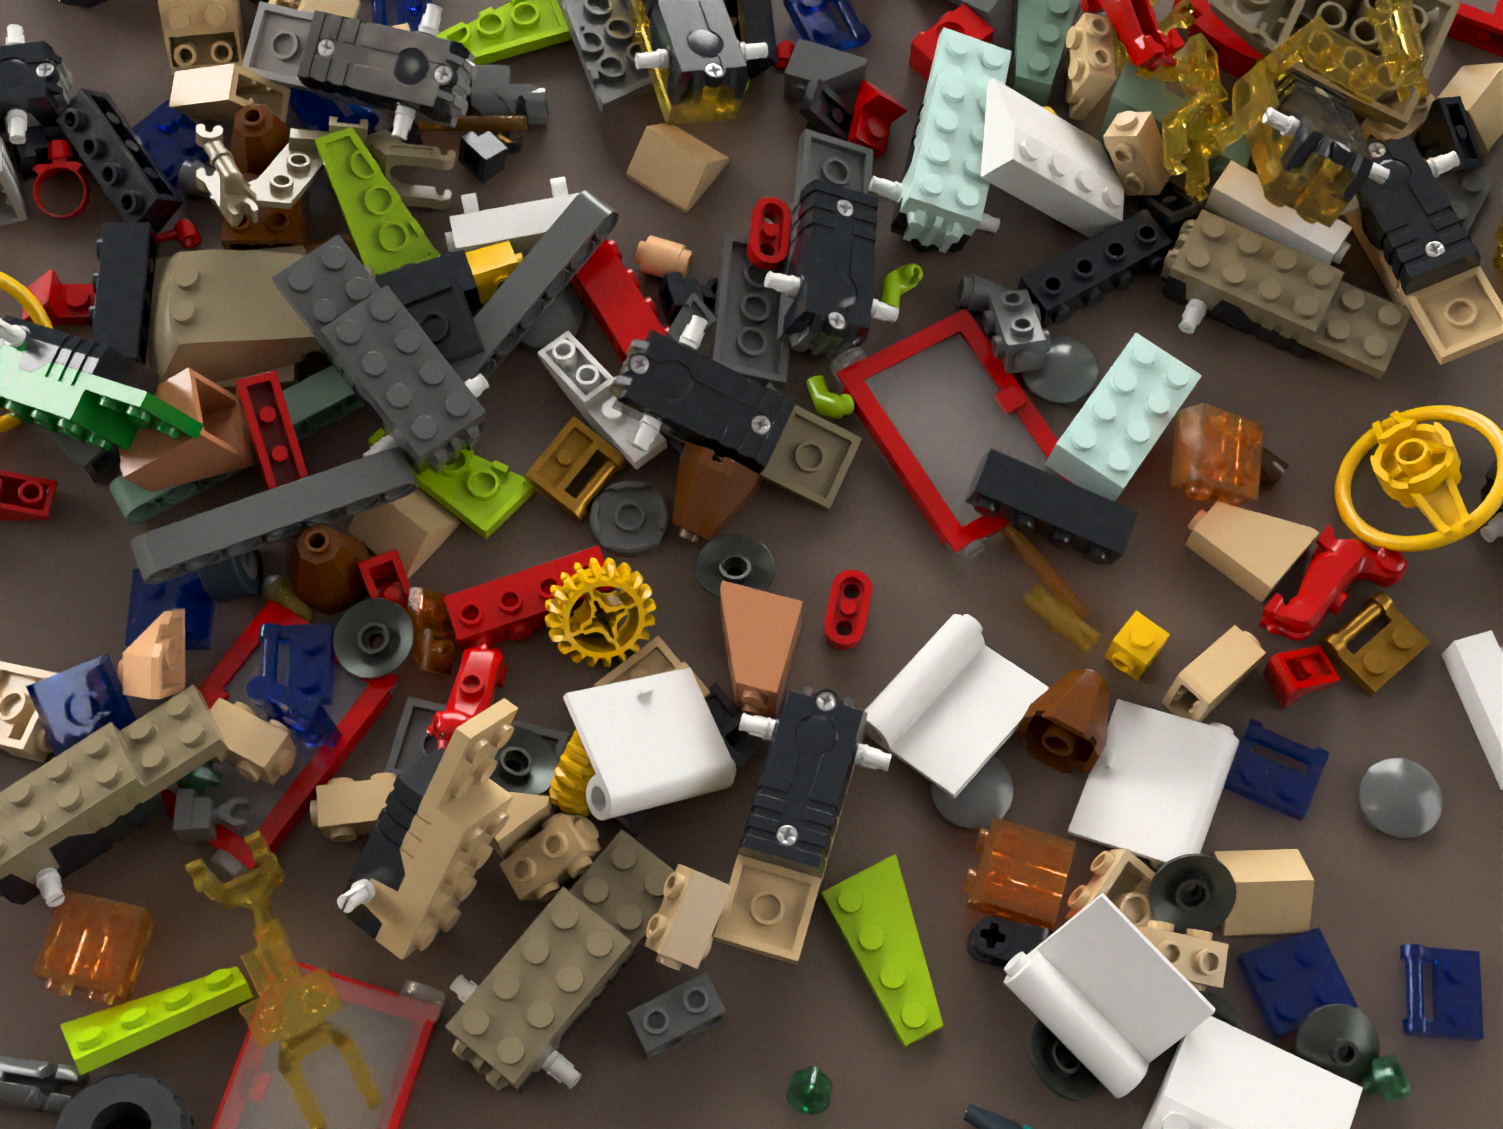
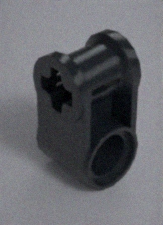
[967,916,1054,968]

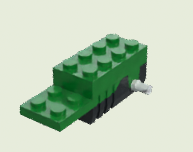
[0,315,204,451]

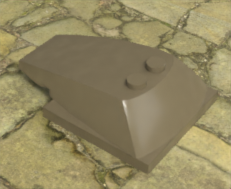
[1210,0,1460,130]
[145,245,375,394]

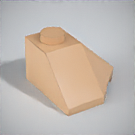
[117,609,185,699]

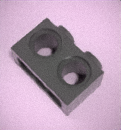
[627,972,726,1062]

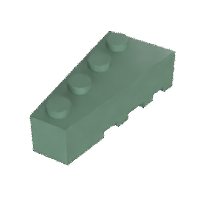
[1099,62,1260,182]

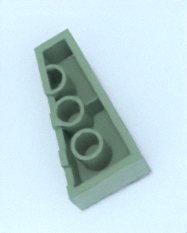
[1011,0,1080,107]

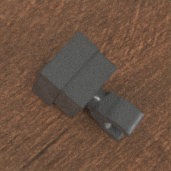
[173,788,251,843]

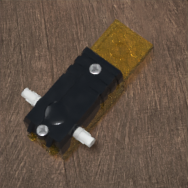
[628,0,768,125]
[1243,59,1390,228]

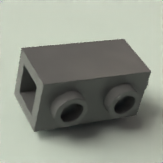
[983,289,1051,374]

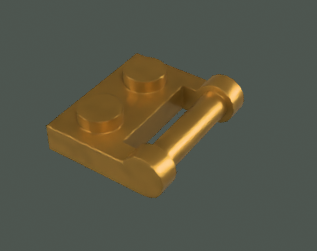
[523,416,628,522]
[1320,591,1431,697]

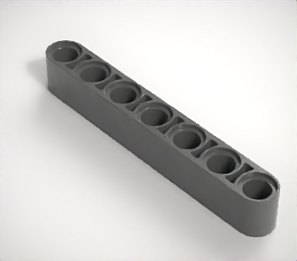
[450,190,619,382]
[130,447,419,584]

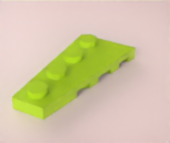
[437,0,571,65]
[314,126,440,275]
[368,428,537,539]
[821,854,943,1049]
[60,966,253,1076]

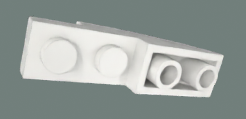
[537,331,667,470]

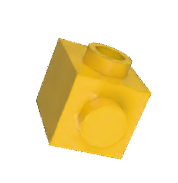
[465,240,524,305]
[1105,610,1170,681]

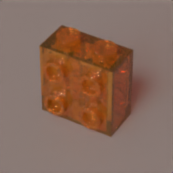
[1170,403,1264,508]
[962,817,1077,930]
[32,889,157,1006]

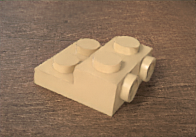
[1063,13,1116,121]
[0,661,80,763]
[1065,849,1158,927]

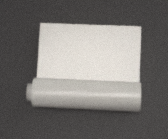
[864,614,1050,798]
[563,667,736,821]
[1068,699,1239,871]
[1004,893,1215,1098]

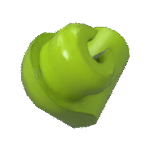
[881,263,923,308]
[806,375,854,419]

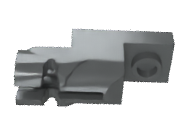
[466,65,548,126]
[0,1055,89,1113]

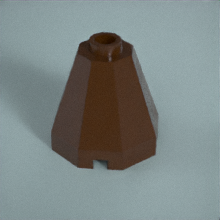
[229,104,290,175]
[672,442,763,545]
[286,524,370,616]
[1015,669,1110,773]

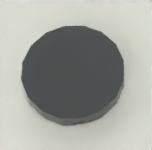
[590,480,670,558]

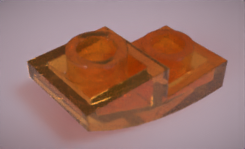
[408,587,455,675]

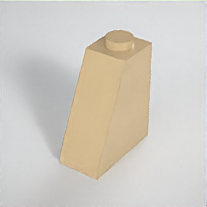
[169,63,291,123]
[1185,501,1319,603]
[1161,625,1266,722]

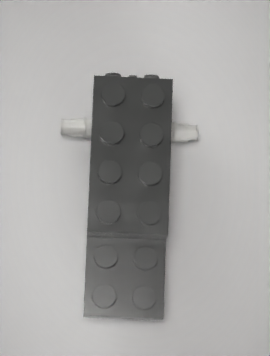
[272,234,489,475]

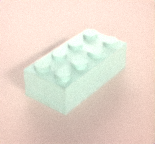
[1045,333,1202,502]

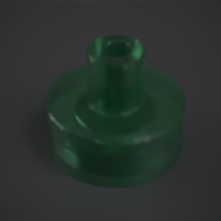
[177,758,223,796]
[1362,1054,1410,1102]
[786,1066,833,1115]

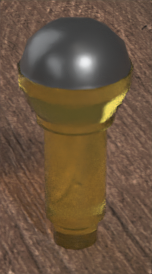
[260,575,315,623]

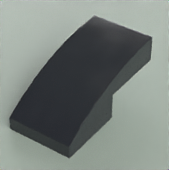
[705,683,770,769]

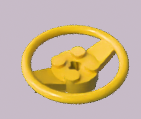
[1334,405,1503,552]

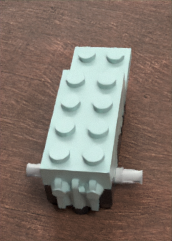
[868,27,1012,253]

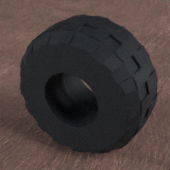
[54,1072,195,1129]

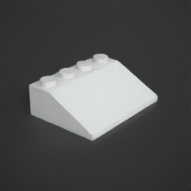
[980,78,1124,238]
[1142,1016,1363,1129]

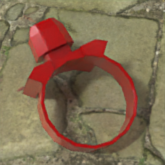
[32,140,91,220]

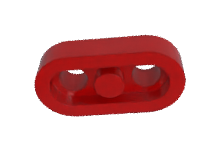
[747,197,791,271]
[823,569,872,650]

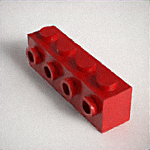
[443,545,615,655]

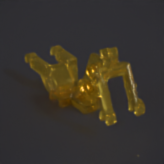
[1112,0,1231,201]
[1199,0,1431,159]
[185,830,383,1129]

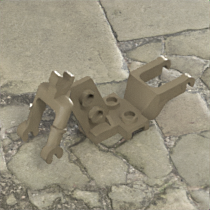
[196,116,456,227]

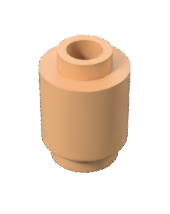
[635,235,693,279]

